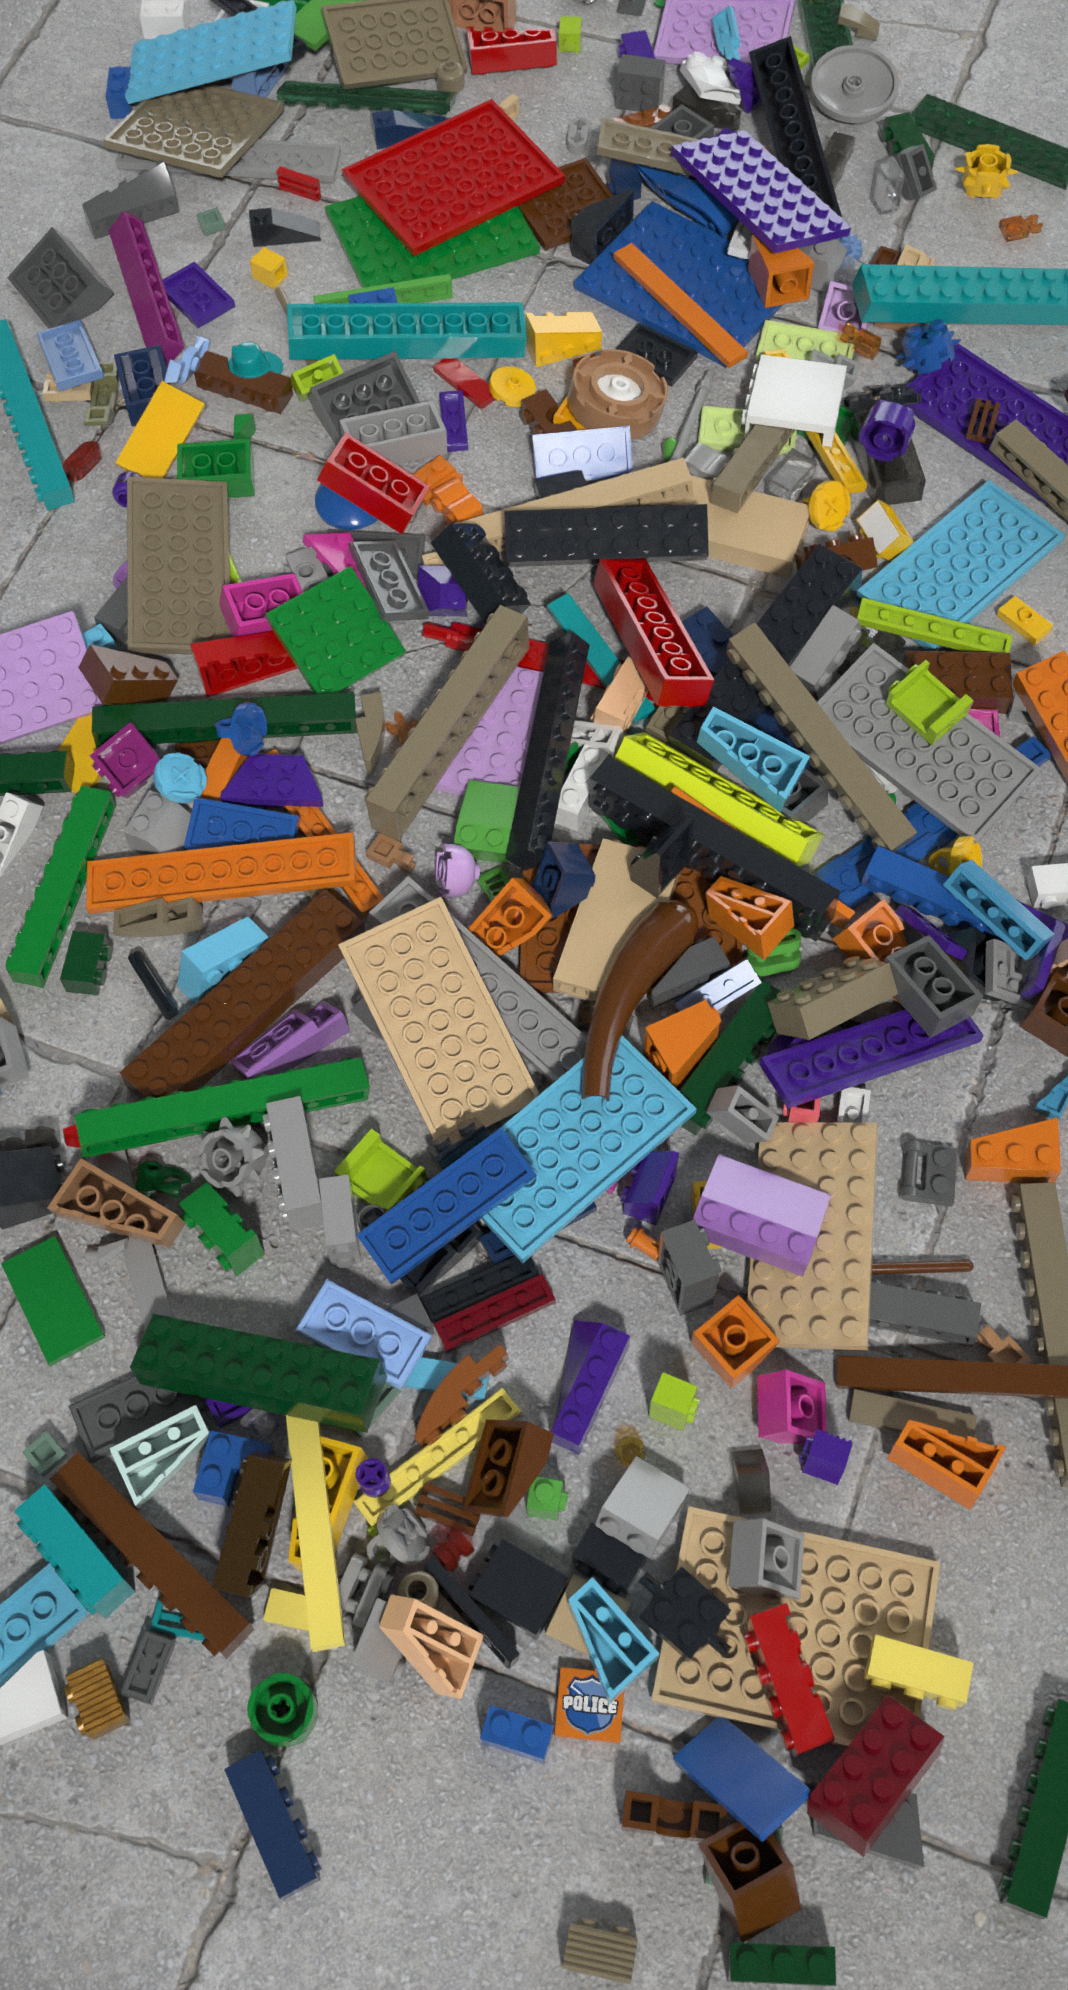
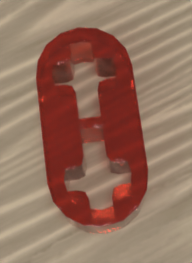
[63,441,102,481]

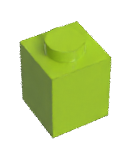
[559,16,582,53]

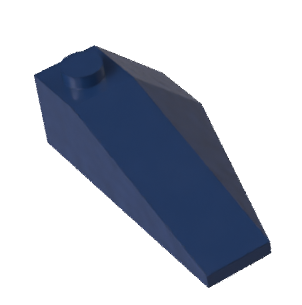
[370,110,450,150]

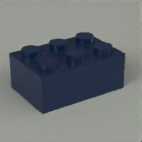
[114,345,170,427]

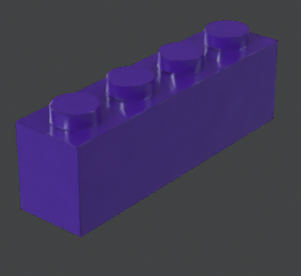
[551,1320,630,1455]

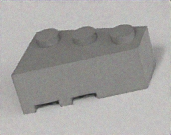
[790,605,862,701]

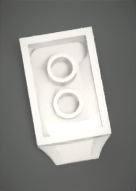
[680,52,741,105]

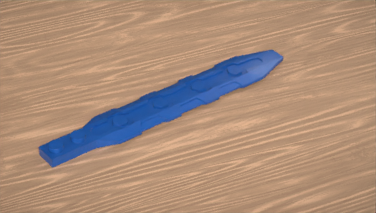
[814,736,1051,910]

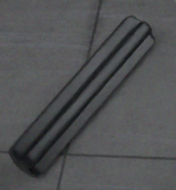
[128,950,178,1019]

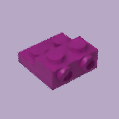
[90,722,161,799]

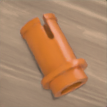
[626,1227,660,1261]

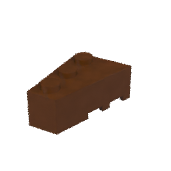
[78,644,178,704]

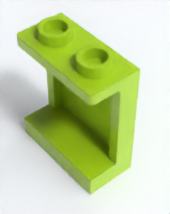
[886,660,974,746]
[334,1128,427,1213]

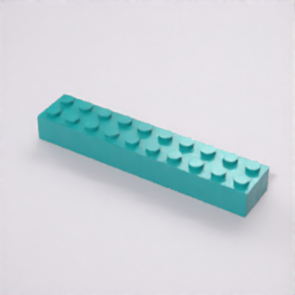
[852,264,1068,325]
[287,302,527,360]

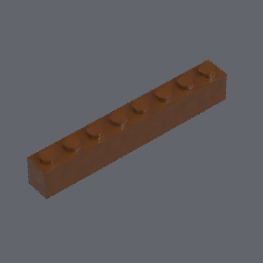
[50,1452,254,1659]

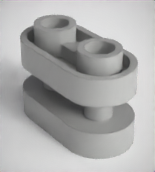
[339,1553,394,1629]

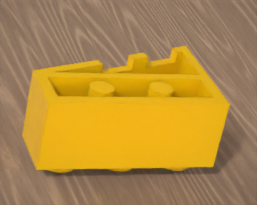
[526,312,602,367]

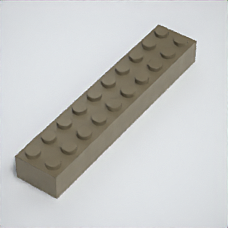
[365,605,529,841]

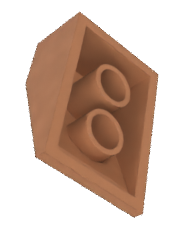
[448,0,516,32]

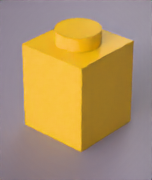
[250,247,288,289]

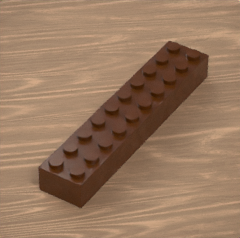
[120,890,365,1100]

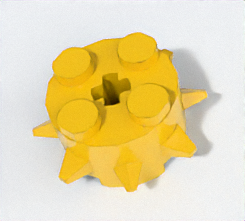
[955,144,1018,199]

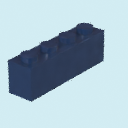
[224,1749,322,1901]

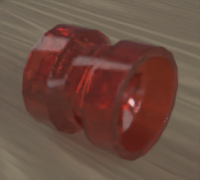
[430,1527,475,1573]

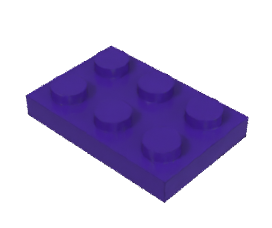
[162,261,235,329]

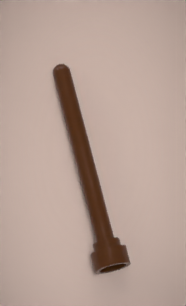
[872,1260,974,1275]

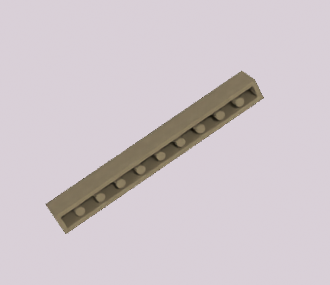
[727,622,917,852]
[1011,1182,1068,1487]

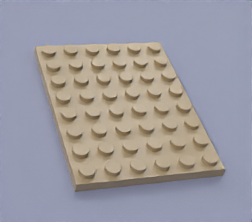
[651,1506,941,1748]

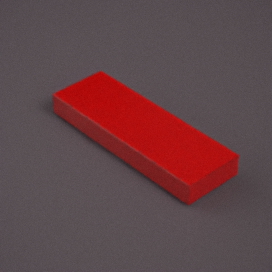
[433,358,496,410]

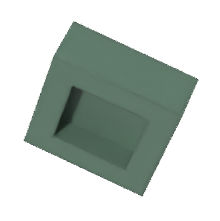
[196,208,226,236]
[22,1431,68,1477]

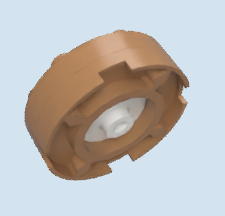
[568,349,668,440]

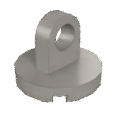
[367,1504,430,1566]

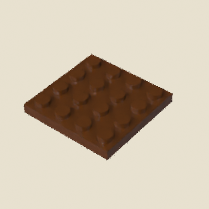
[518,158,613,251]

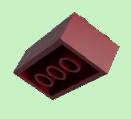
[807,1695,945,1858]

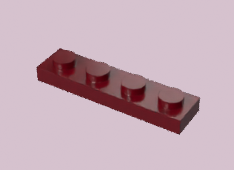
[434,1273,556,1353]

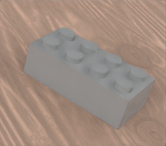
[339,400,447,464]
[263,1096,324,1231]

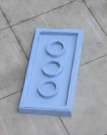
[295,1279,432,1391]

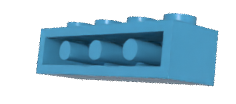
[943,860,1055,961]

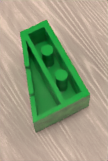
[179,1182,265,1277]

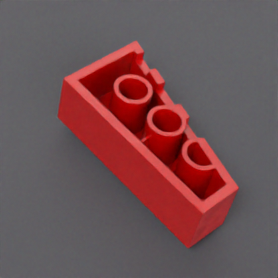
[466,26,557,75]
[190,631,298,698]

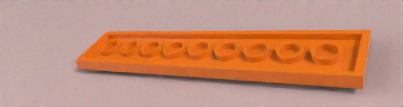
[86,832,357,914]

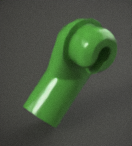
[662,437,685,462]

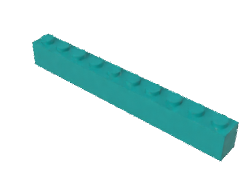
[0,319,75,511]

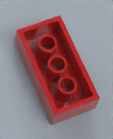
[317,432,430,534]

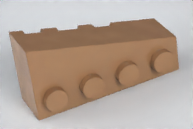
[47,1158,186,1248]

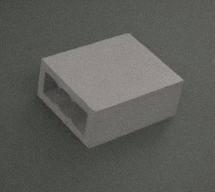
[319,1175,361,1268]
[595,1456,691,1558]

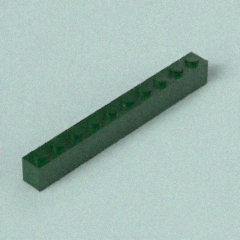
[92,692,357,747]

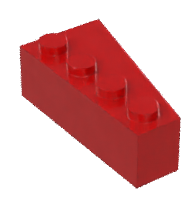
[742,1603,835,1758]

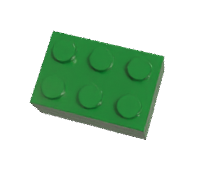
[177,439,255,498]

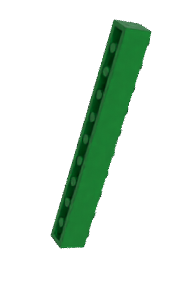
[74,1057,370,1158]

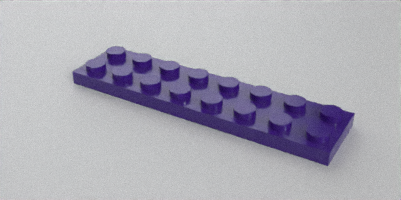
[759,1009,984,1109]

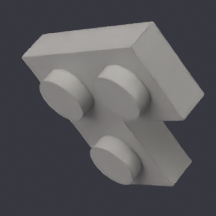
[985,939,1035,1008]

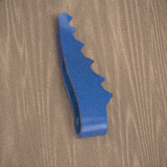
[634,163,739,239]

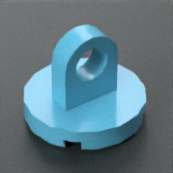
[153,753,207,803]

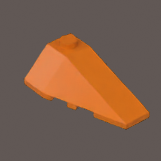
[468,878,553,957]
[833,899,908,1007]

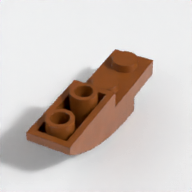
[415,1344,509,1447]

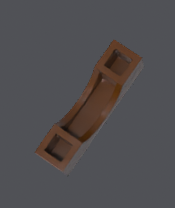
[194,351,294,414]

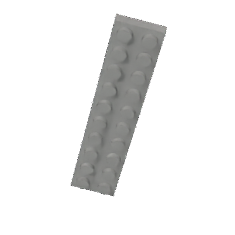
[116,139,341,183]
[369,876,588,1084]

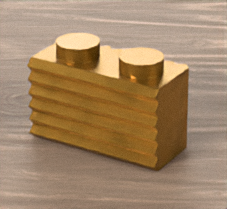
[64,1657,130,1740]

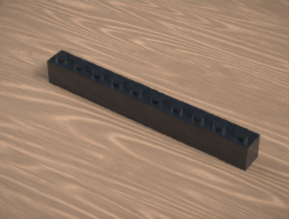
[505,631,590,871]

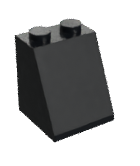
[0,1146,65,1230]

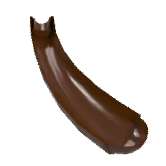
[581,900,699,1101]

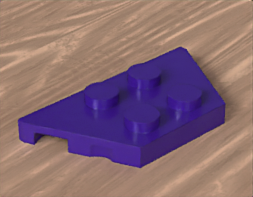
[220,754,324,807]

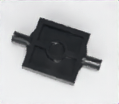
[844,384,922,411]
[639,1566,732,1662]

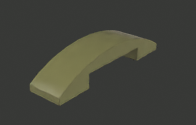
[84,361,119,426]

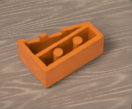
[706,876,794,960]
[965,1117,1061,1183]

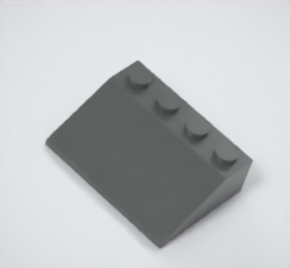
[7,227,114,329]
[307,351,421,446]

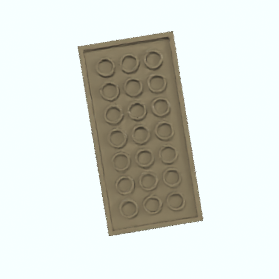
[127,477,231,655]

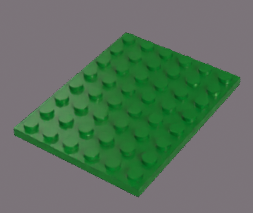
[324,196,540,288]

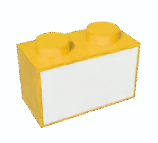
[856,499,914,561]

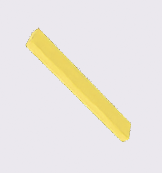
[353,1388,521,1527]

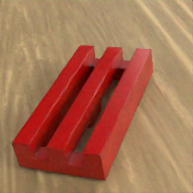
[276,166,321,202]

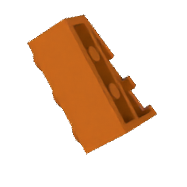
[887,1420,1007,1510]

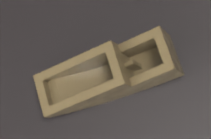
[355,692,385,776]
[113,897,202,937]

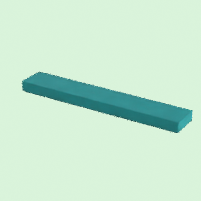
[547,593,656,726]

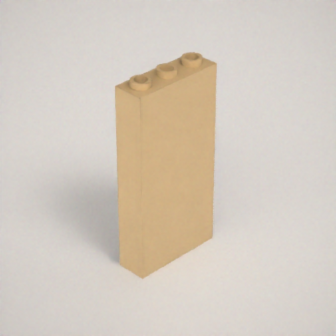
[661,476,810,578]
[553,838,681,1013]

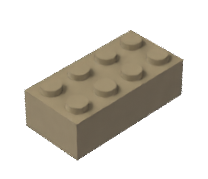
[767,956,898,1040]

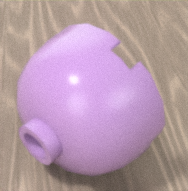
[435,844,480,898]

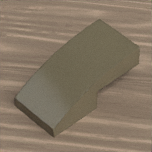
[837,3,880,41]

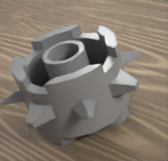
[198,1117,269,1197]

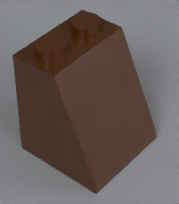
[698,1821,801,1943]

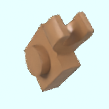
[366,833,416,873]
[976,1325,1030,1363]

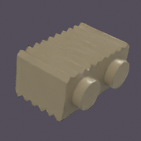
[562,1918,638,1984]

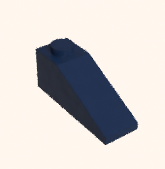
[606,158,642,200]

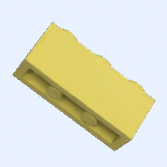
[863,1635,974,1710]

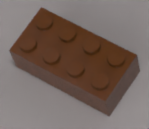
[902,651,1013,714]

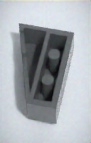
[812,1794,924,1870]

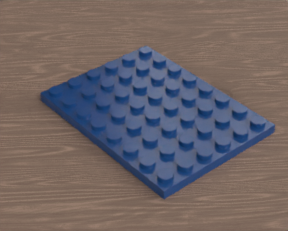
[574,201,783,368]

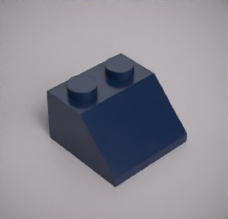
[532,841,596,919]

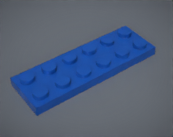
[357,1128,537,1284]

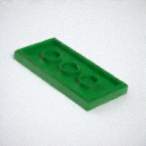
[1,1236,105,1366]

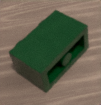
[60,931,112,995]

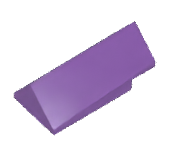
[229,1001,350,1080]

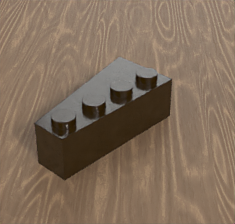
[211,1451,292,1598]

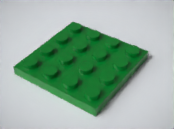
[264,566,406,694]

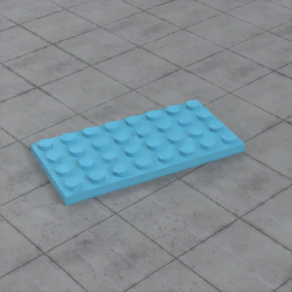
[125,0,296,104]
[856,480,1066,651]
[481,1036,697,1263]

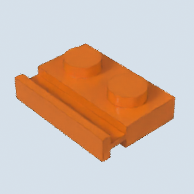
[412,455,463,507]

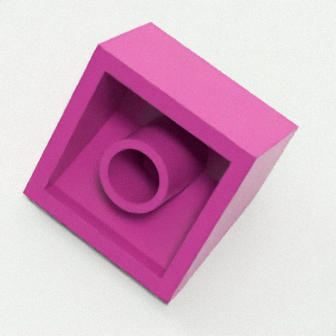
[757,1369,827,1444]

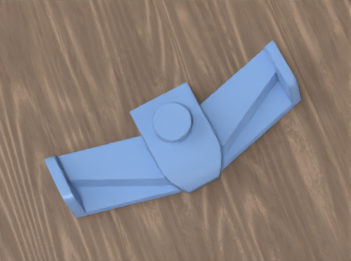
[164,336,210,385]

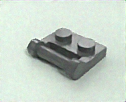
[901,1141,957,1207]

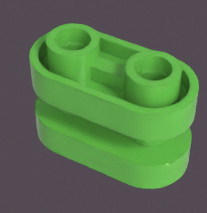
[747,928,801,977]

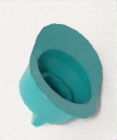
[228,341,283,379]

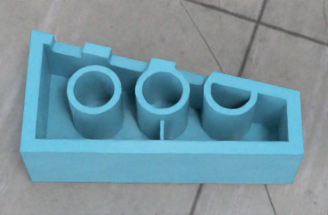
[697,707,810,813]

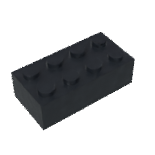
[431,523,532,624]

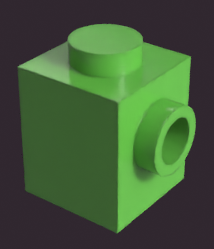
[526,1477,568,1521]

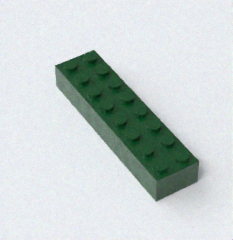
[130,1314,387,1433]

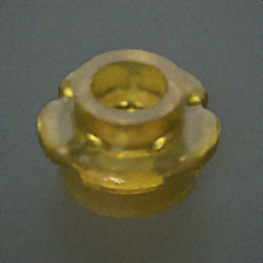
[615,1436,645,1467]

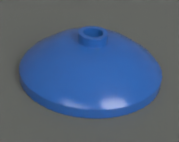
[315,484,378,530]

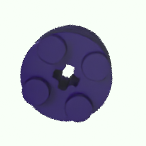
[859,400,915,461]

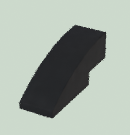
[400,1223,486,1295]

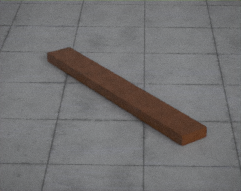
[837,1356,1068,1399]

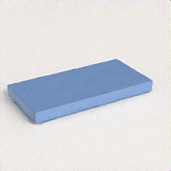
[36,320,104,391]

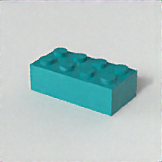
[14,1484,135,1619]

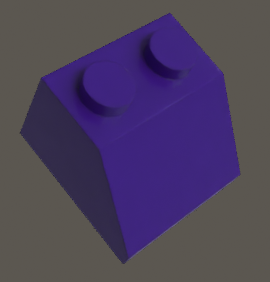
[620,1151,679,1226]

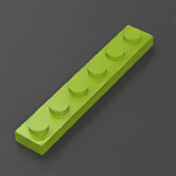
[857,598,1013,653]

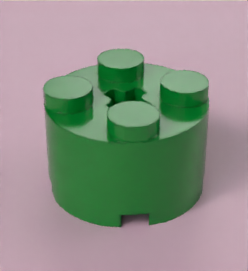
[247,1673,318,1748]

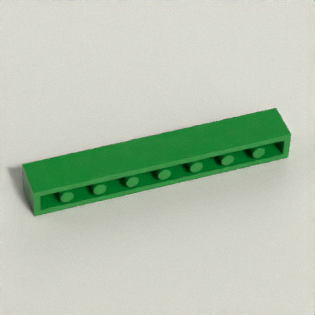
[6,786,116,988]

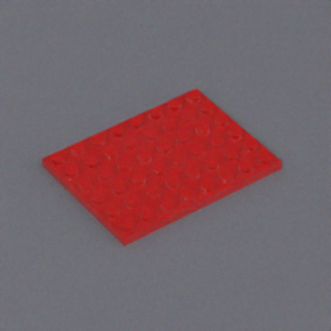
[342,99,565,256]

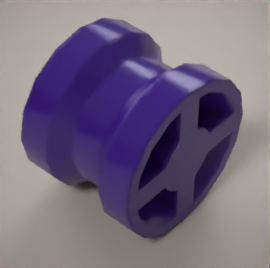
[356,1458,391,1498]

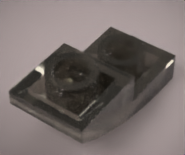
[0,1126,61,1152]

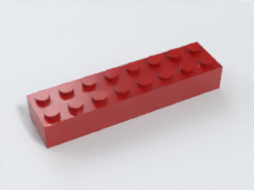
[593,559,714,707]

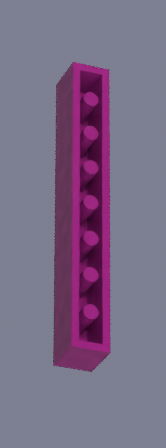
[108,211,184,366]

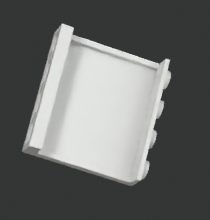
[742,355,847,447]

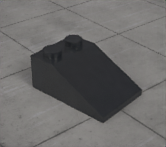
[571,189,634,265]
[630,814,695,898]

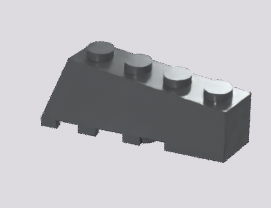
[82,159,179,239]

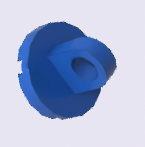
[215,702,267,756]

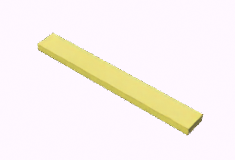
[286,1415,346,1652]

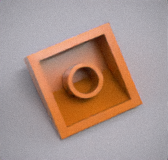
[691,1295,780,1389]

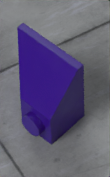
[418,565,468,617]

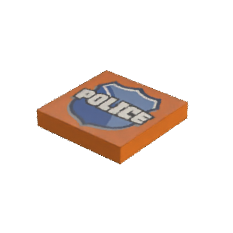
[554,1667,624,1744]

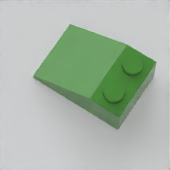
[453,780,520,864]

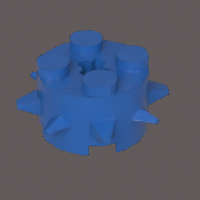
[897,319,961,374]

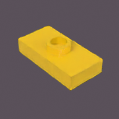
[996,596,1053,646]

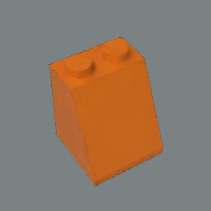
[748,233,814,308]
[643,1000,721,1091]

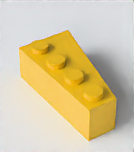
[288,1436,369,1572]

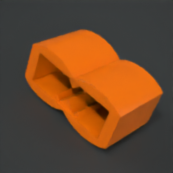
[431,478,484,525]

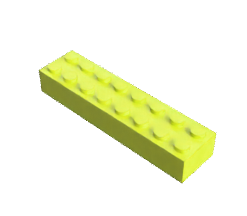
[614,732,824,867]

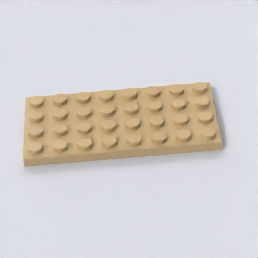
[338,897,540,1141]
[747,1122,878,1350]

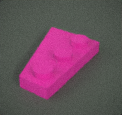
[302,532,369,593]

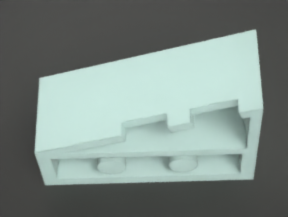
[109,1405,210,1509]

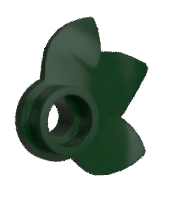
[135,1160,191,1198]

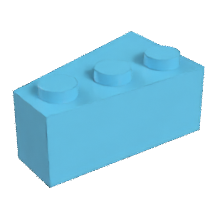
[177,916,269,1005]
[568,1577,660,1705]

